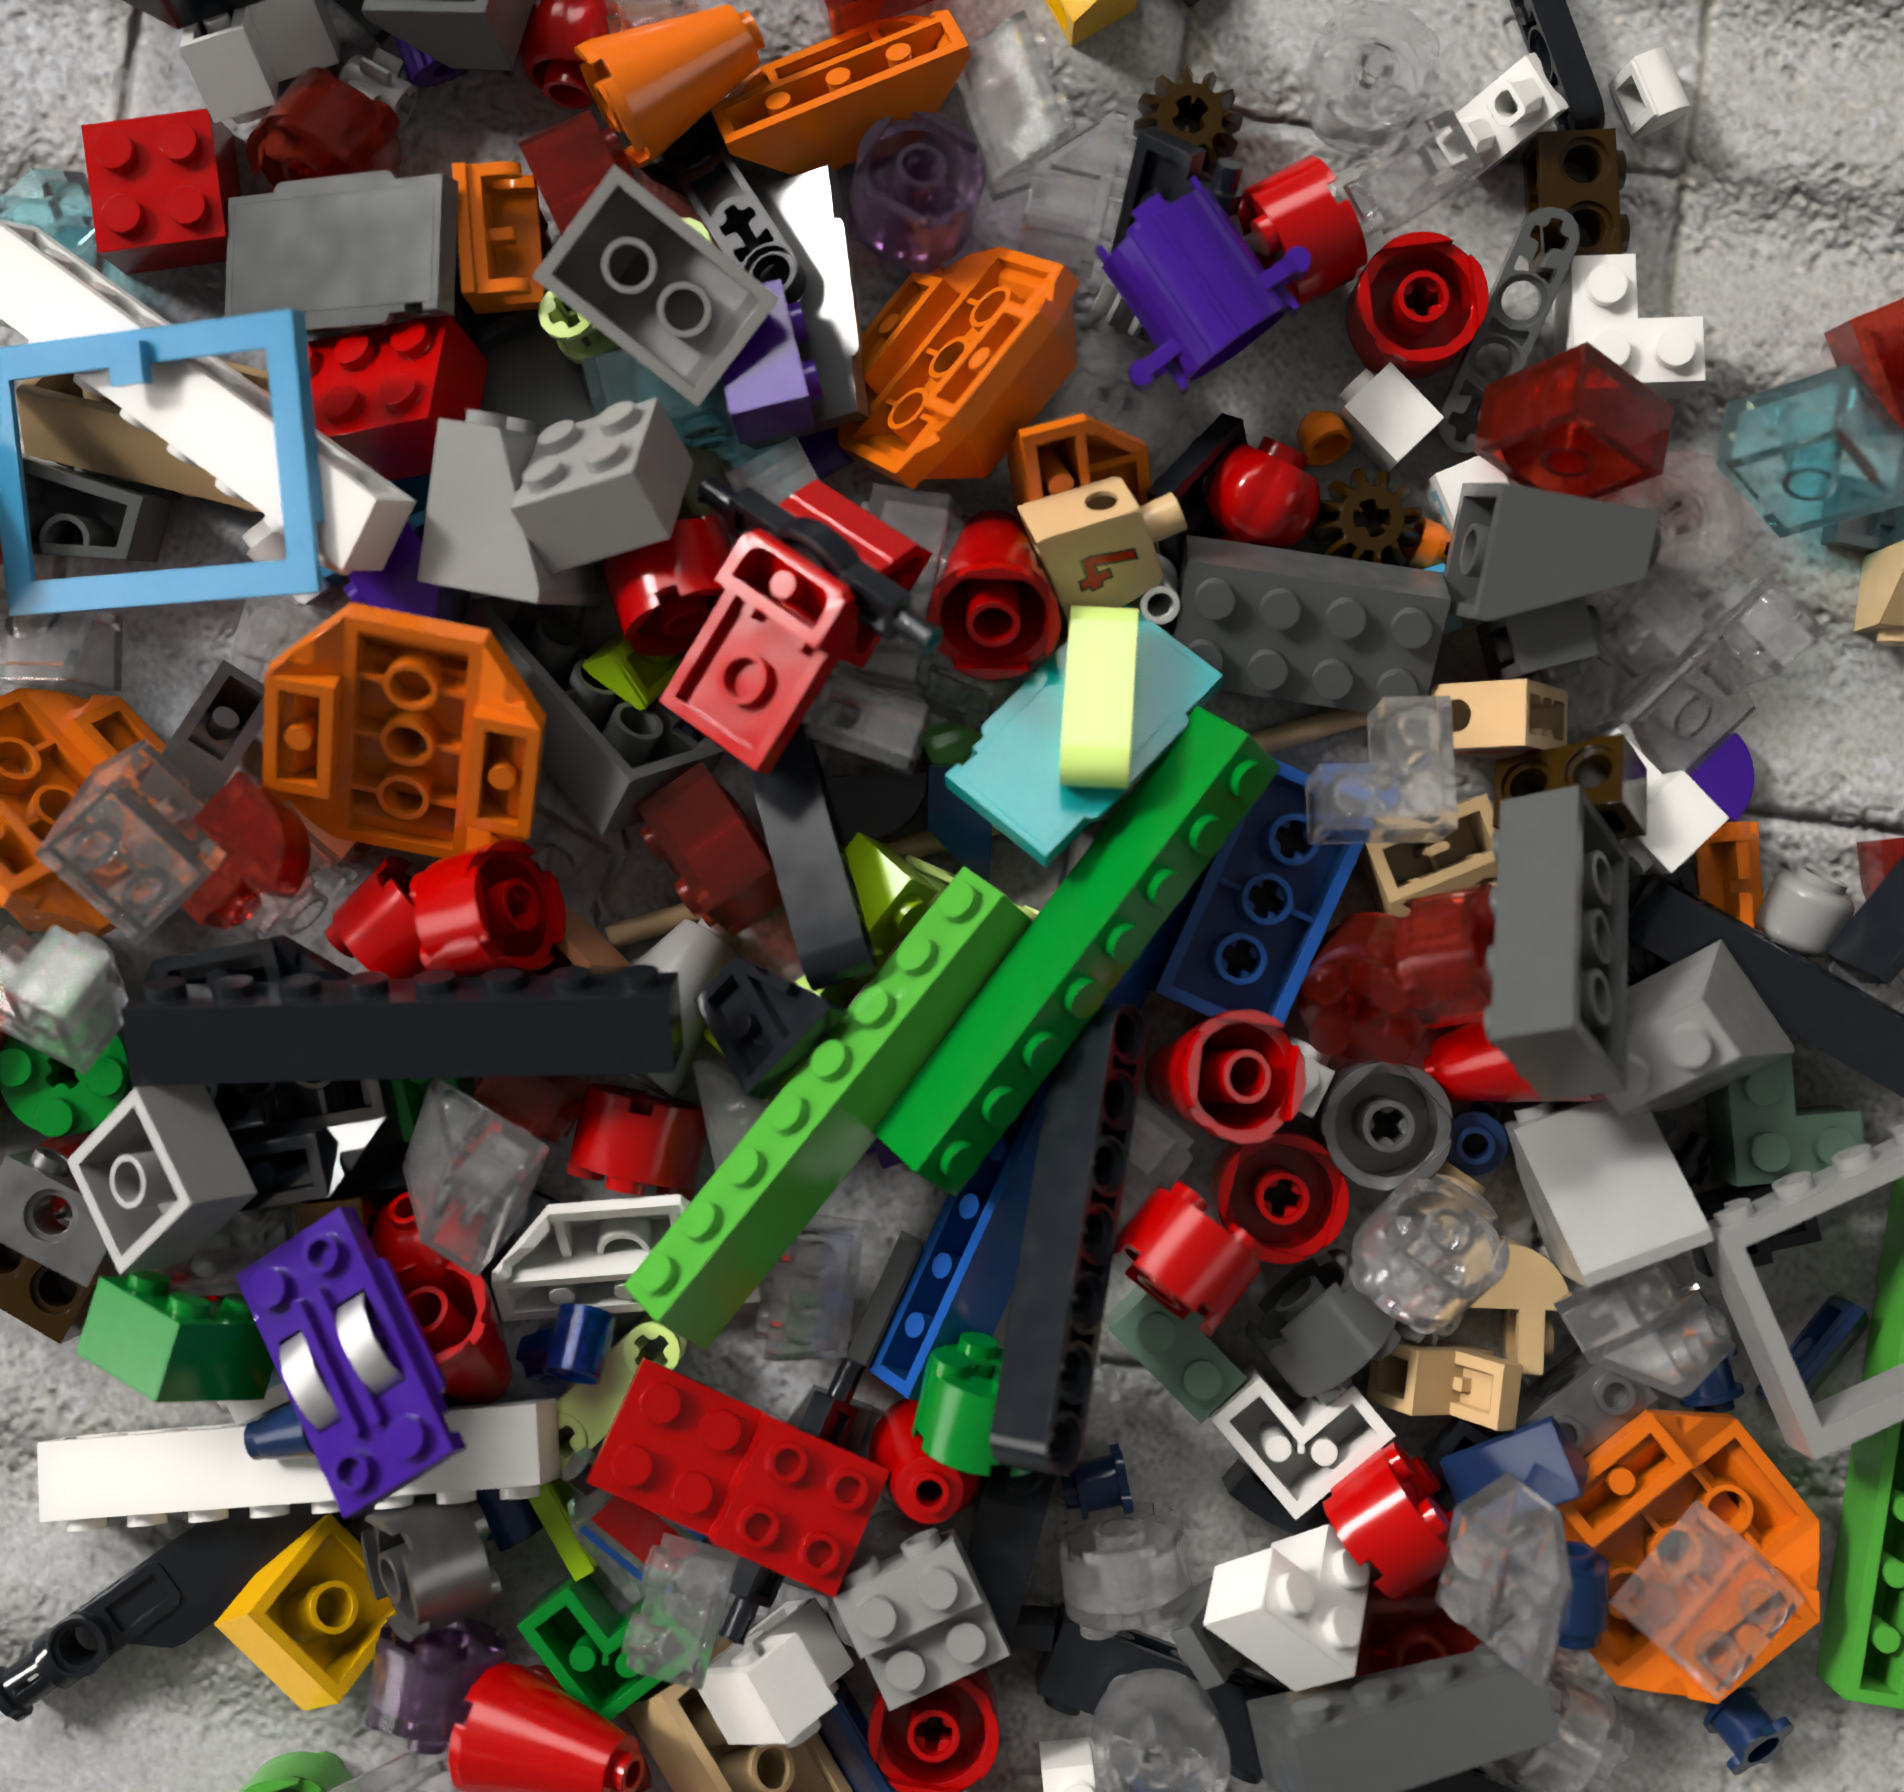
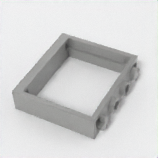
[1702,1124,1904,1461]

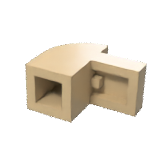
[1454,1234,1571,1375]
[1366,1338,1523,1431]

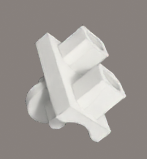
[1441,52,1569,180]

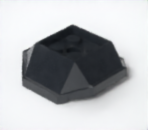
[123,935,398,1212]

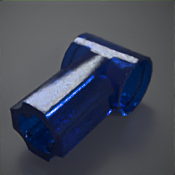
[516,1303,617,1385]

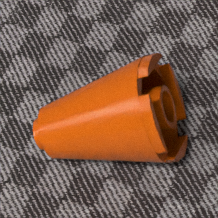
[574,4,765,169]

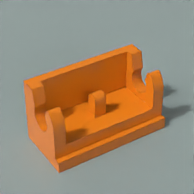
[452,161,546,315]

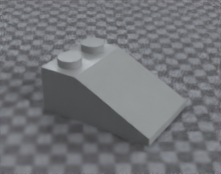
[532,164,780,407]

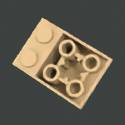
[1358,794,1498,1022]

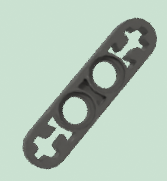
[1436,207,1580,453]

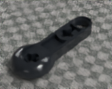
[640,110,806,304]

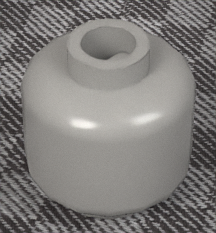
[1755,865,1855,958]

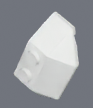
[491,1194,761,1322]

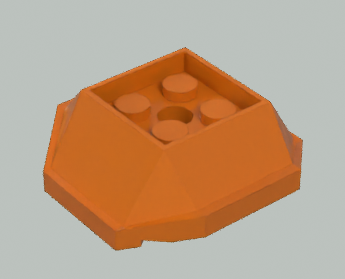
[838,246,1080,490]
[262,602,547,858]
[0,688,200,943]
[1528,1409,1820,1704]

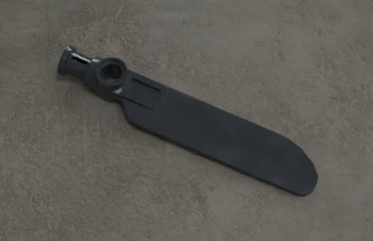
[0,1502,374,1722]

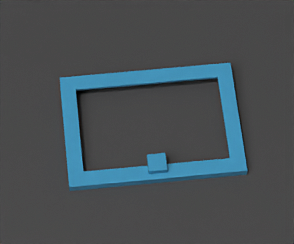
[0,309,324,616]

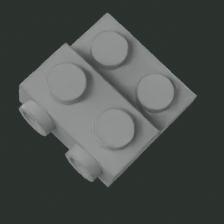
[832,1528,1010,1711]

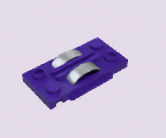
[235,1207,467,1518]

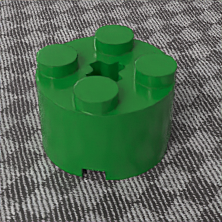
[0,1004,135,1137]
[912,1331,1033,1477]

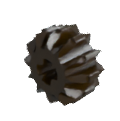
[1133,66,1243,176]
[1312,468,1422,566]

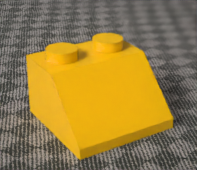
[214,1513,397,1711]

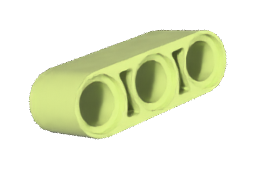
[1059,605,1138,789]

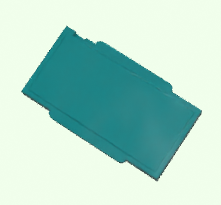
[945,603,1223,868]

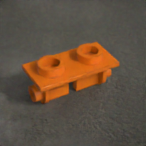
[1694,821,1763,932]

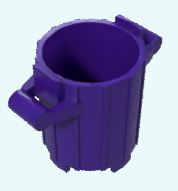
[1095,176,1311,395]

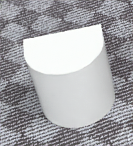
[1609,47,1691,141]

